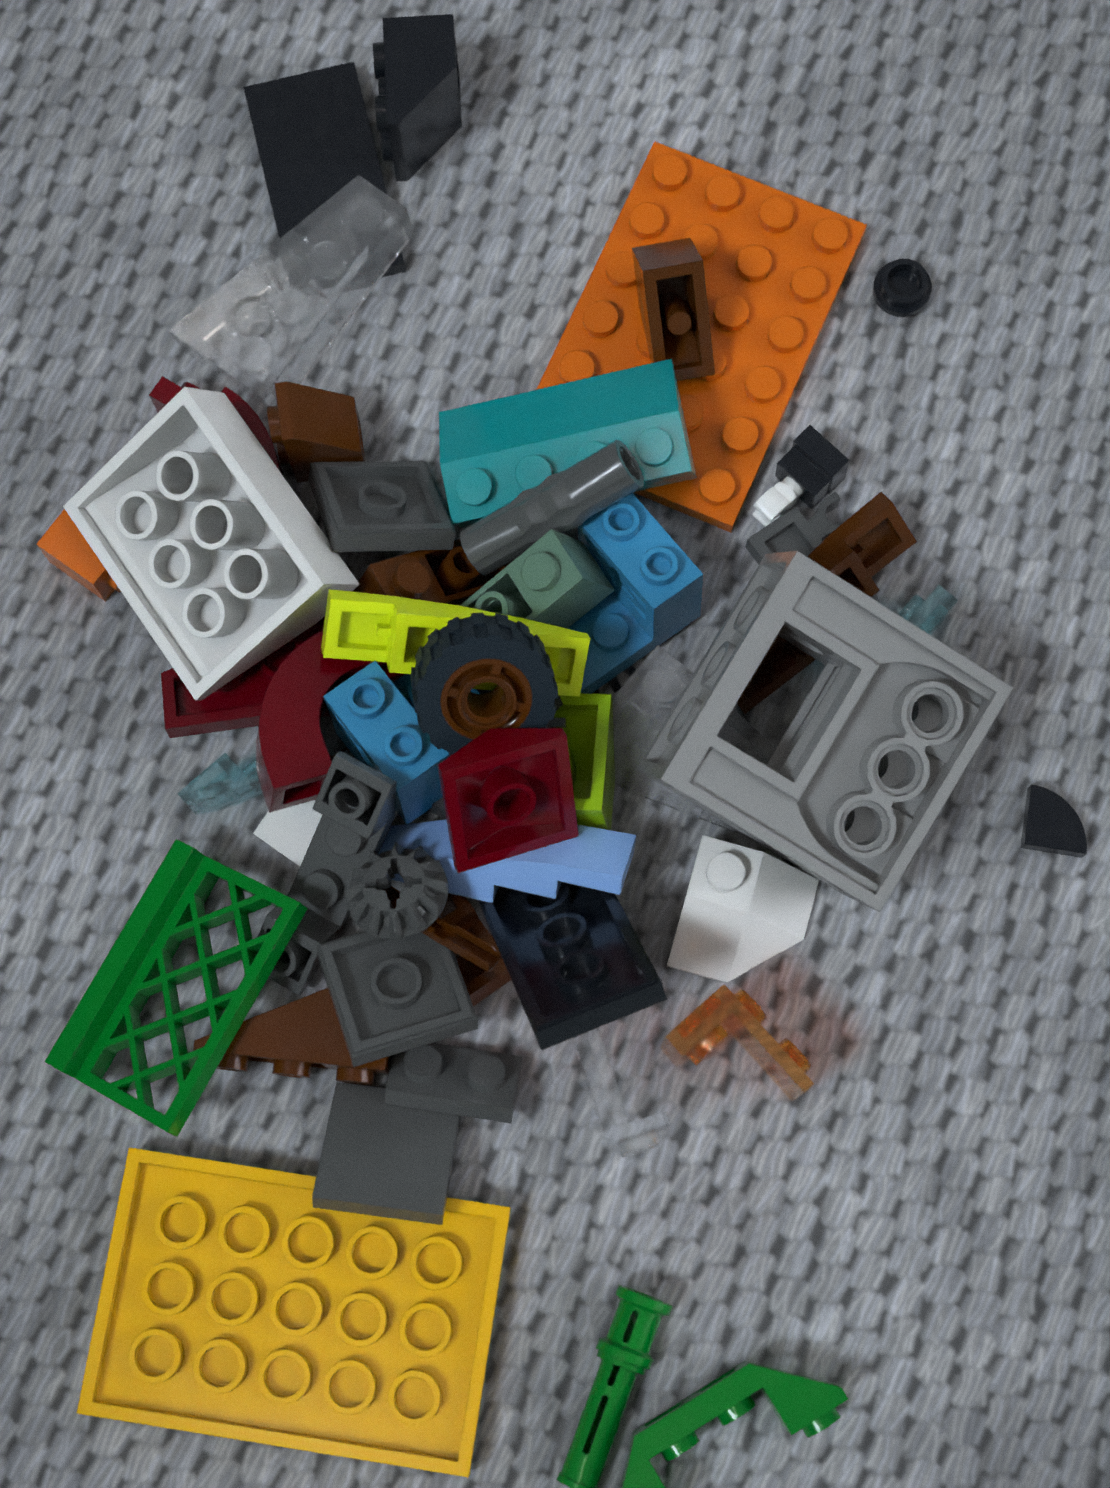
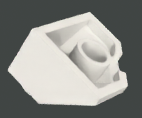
[666,835,819,983]

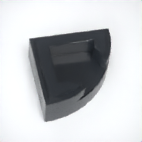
[1020,784,1087,858]

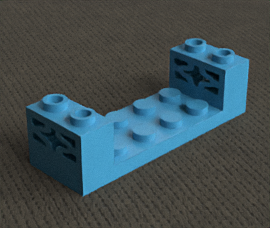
[323,493,703,825]

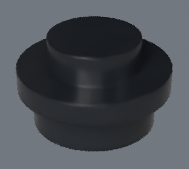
[872,259,932,317]

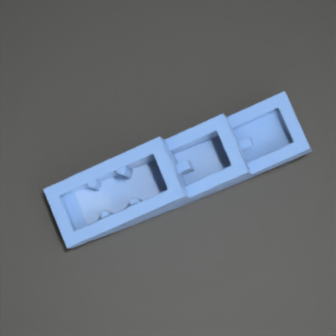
[379,819,636,903]

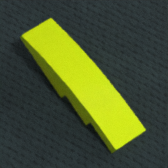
[321,589,590,697]

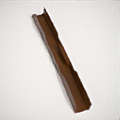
[384,886,501,973]

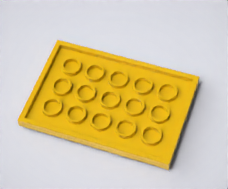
[76,1147,511,1477]

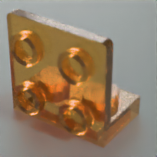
[660,984,814,1101]

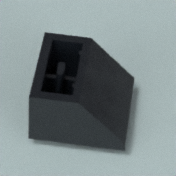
[373,14,462,181]

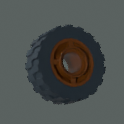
[411,612,558,756]

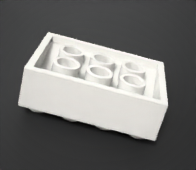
[63,387,360,701]

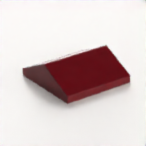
[438,728,579,873]

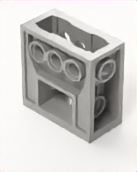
[637,551,1013,912]

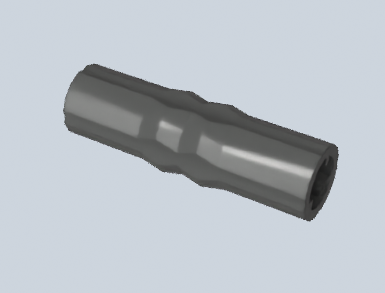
[460,440,644,576]

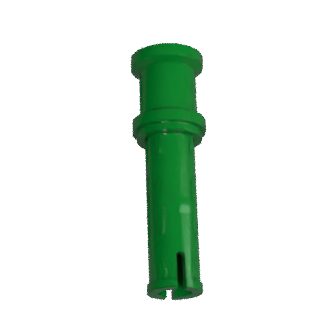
[556,1285,673,1488]

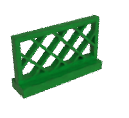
[44,839,308,1137]

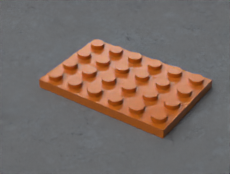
[536,141,867,533]

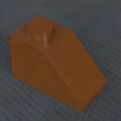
[632,238,715,381]

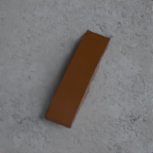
[737,492,917,714]

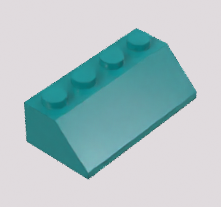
[439,359,697,529]

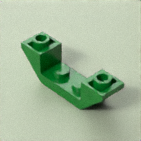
[620,1361,848,1488]

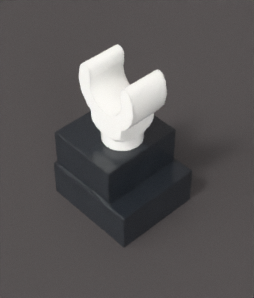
[752,425,850,527]

